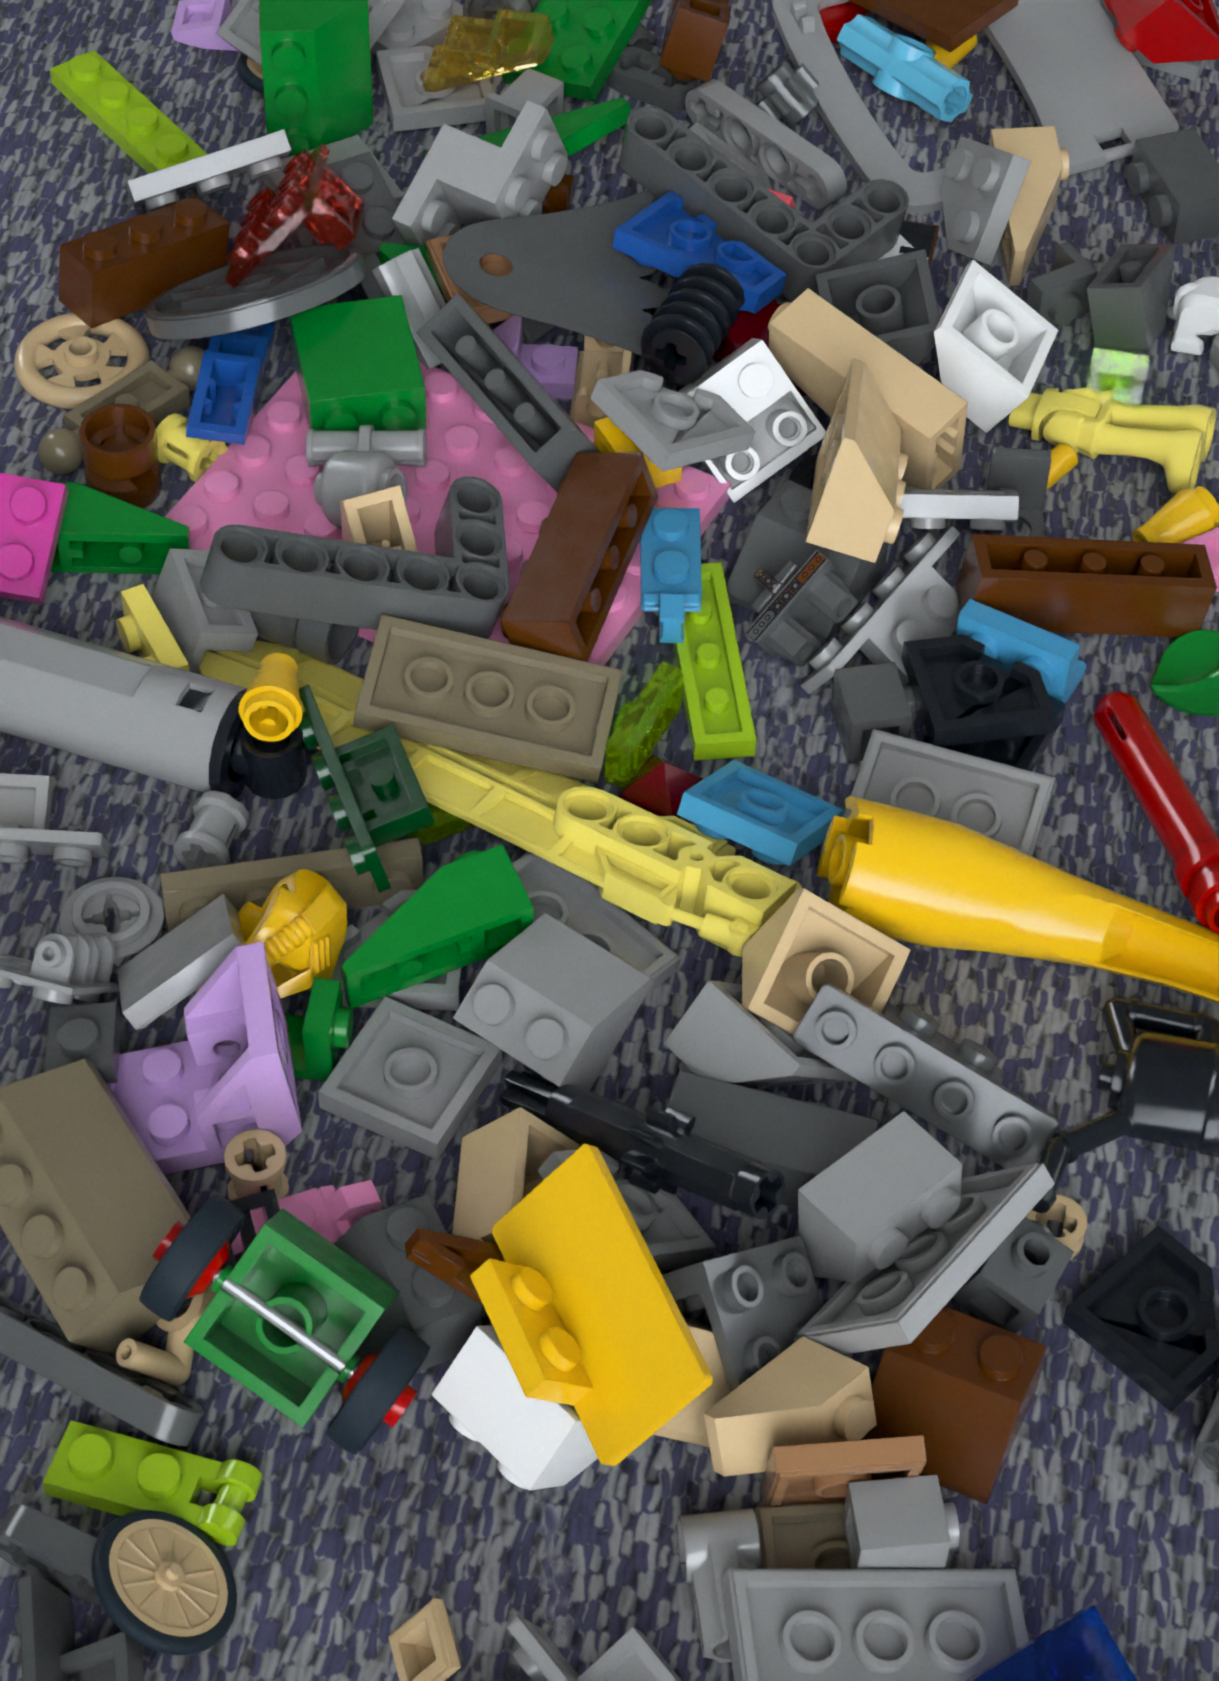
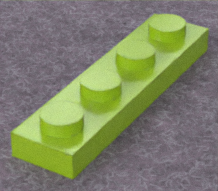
[50,50,207,174]
[673,562,757,761]

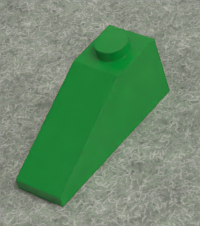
[51,482,191,575]
[342,844,534,1008]

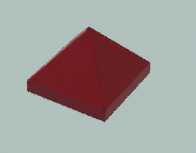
[619,755,703,818]

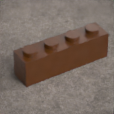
[501,452,658,662]
[956,534,1217,637]

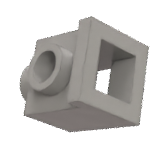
[485,68,564,134]

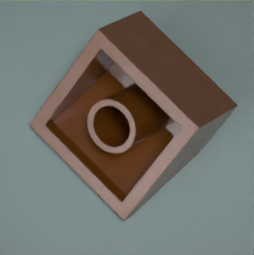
[861,1306,1047,1504]

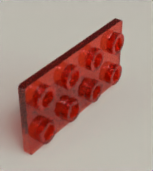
[225,143,365,289]

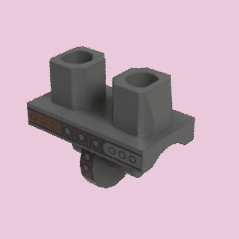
[744,549,858,667]

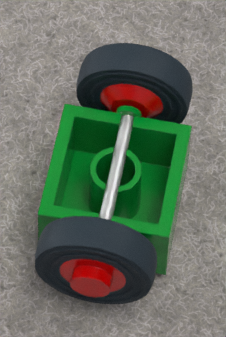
[139,1194,431,1455]

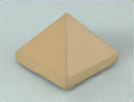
[388,1598,463,1681]

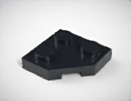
[901,635,1056,747]
[1063,1226,1219,1412]

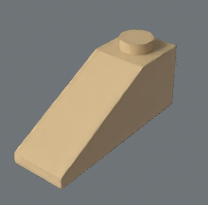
[988,126,1069,286]

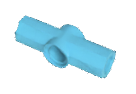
[837,14,973,122]

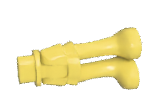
[1009,388,1217,495]

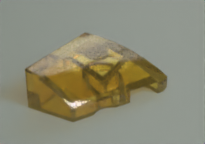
[423,8,554,92]

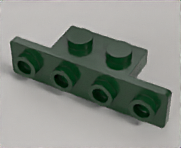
[298,685,435,893]

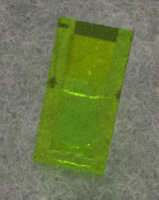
[1086,348,1150,405]

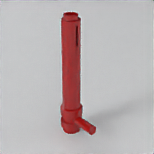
[1093,691,1219,934]

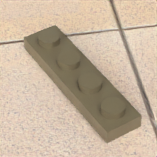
[160,838,424,933]

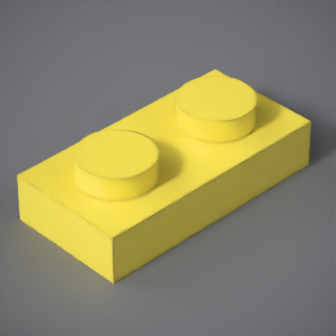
[116,584,190,672]

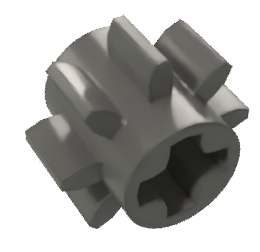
[756,61,819,127]

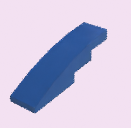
[186,321,276,445]

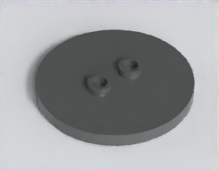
[144,243,367,340]

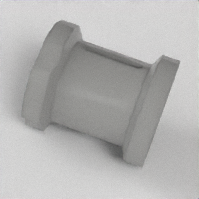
[173,791,249,870]

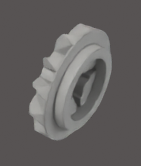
[59,877,165,967]

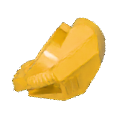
[196,869,347,1000]

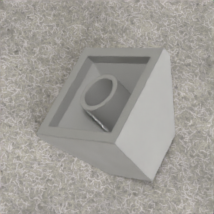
[664,980,857,1088]

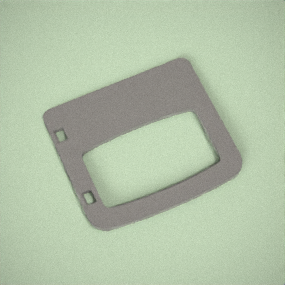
[772,0,1179,214]

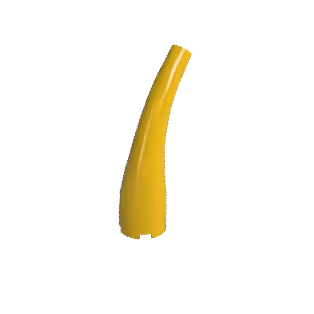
[816,795,1219,1004]

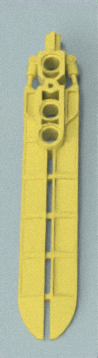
[198,641,802,957]

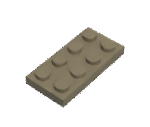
[353,614,623,783]

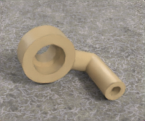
[116,1282,217,1385]

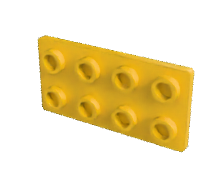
[470,1144,713,1466]

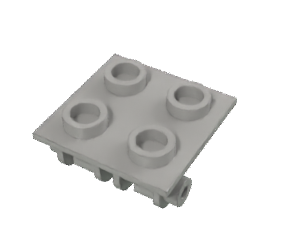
[0,932,119,1004]

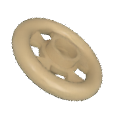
[14,313,150,410]

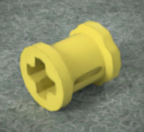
[156,413,228,482]

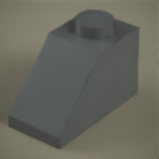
[1087,243,1175,356]

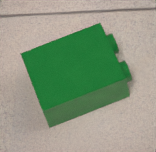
[289,295,427,431]

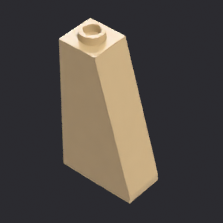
[768,288,968,489]

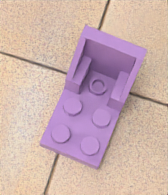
[107,941,302,1175]

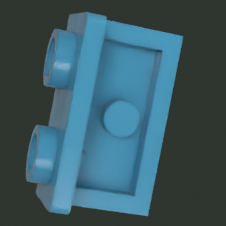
[956,599,1086,703]

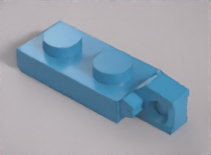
[640,508,702,643]

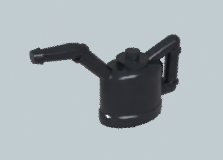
[1032,997,1219,1213]

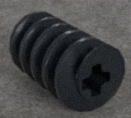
[641,263,745,385]

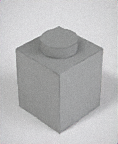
[842,1475,960,1569]

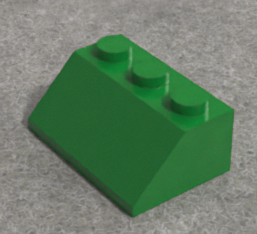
[259,0,373,158]

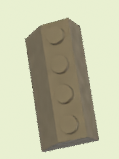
[0,1059,191,1355]

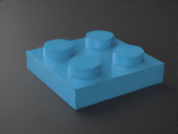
[677,760,844,867]

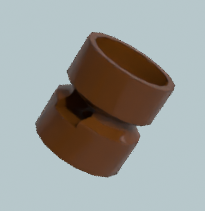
[79,404,162,508]

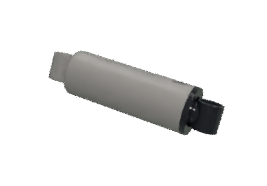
[0,617,307,800]

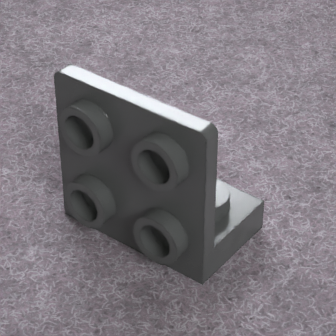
[662,1235,823,1392]

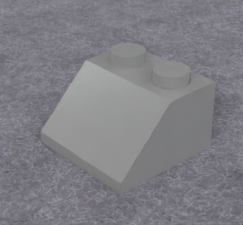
[453,913,655,1092]
[798,1111,962,1283]

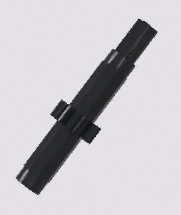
[500,1070,785,1219]

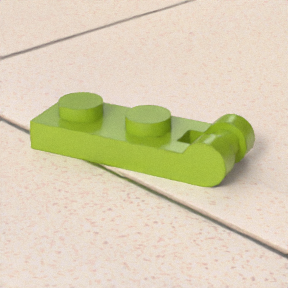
[42,1420,263,1547]

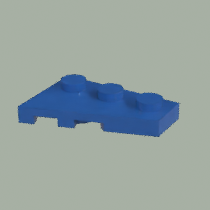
[612,190,787,314]

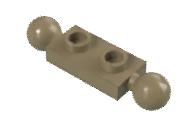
[38,346,204,475]

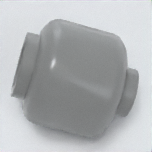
[314,451,407,528]

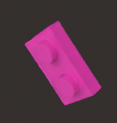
[0,473,69,605]

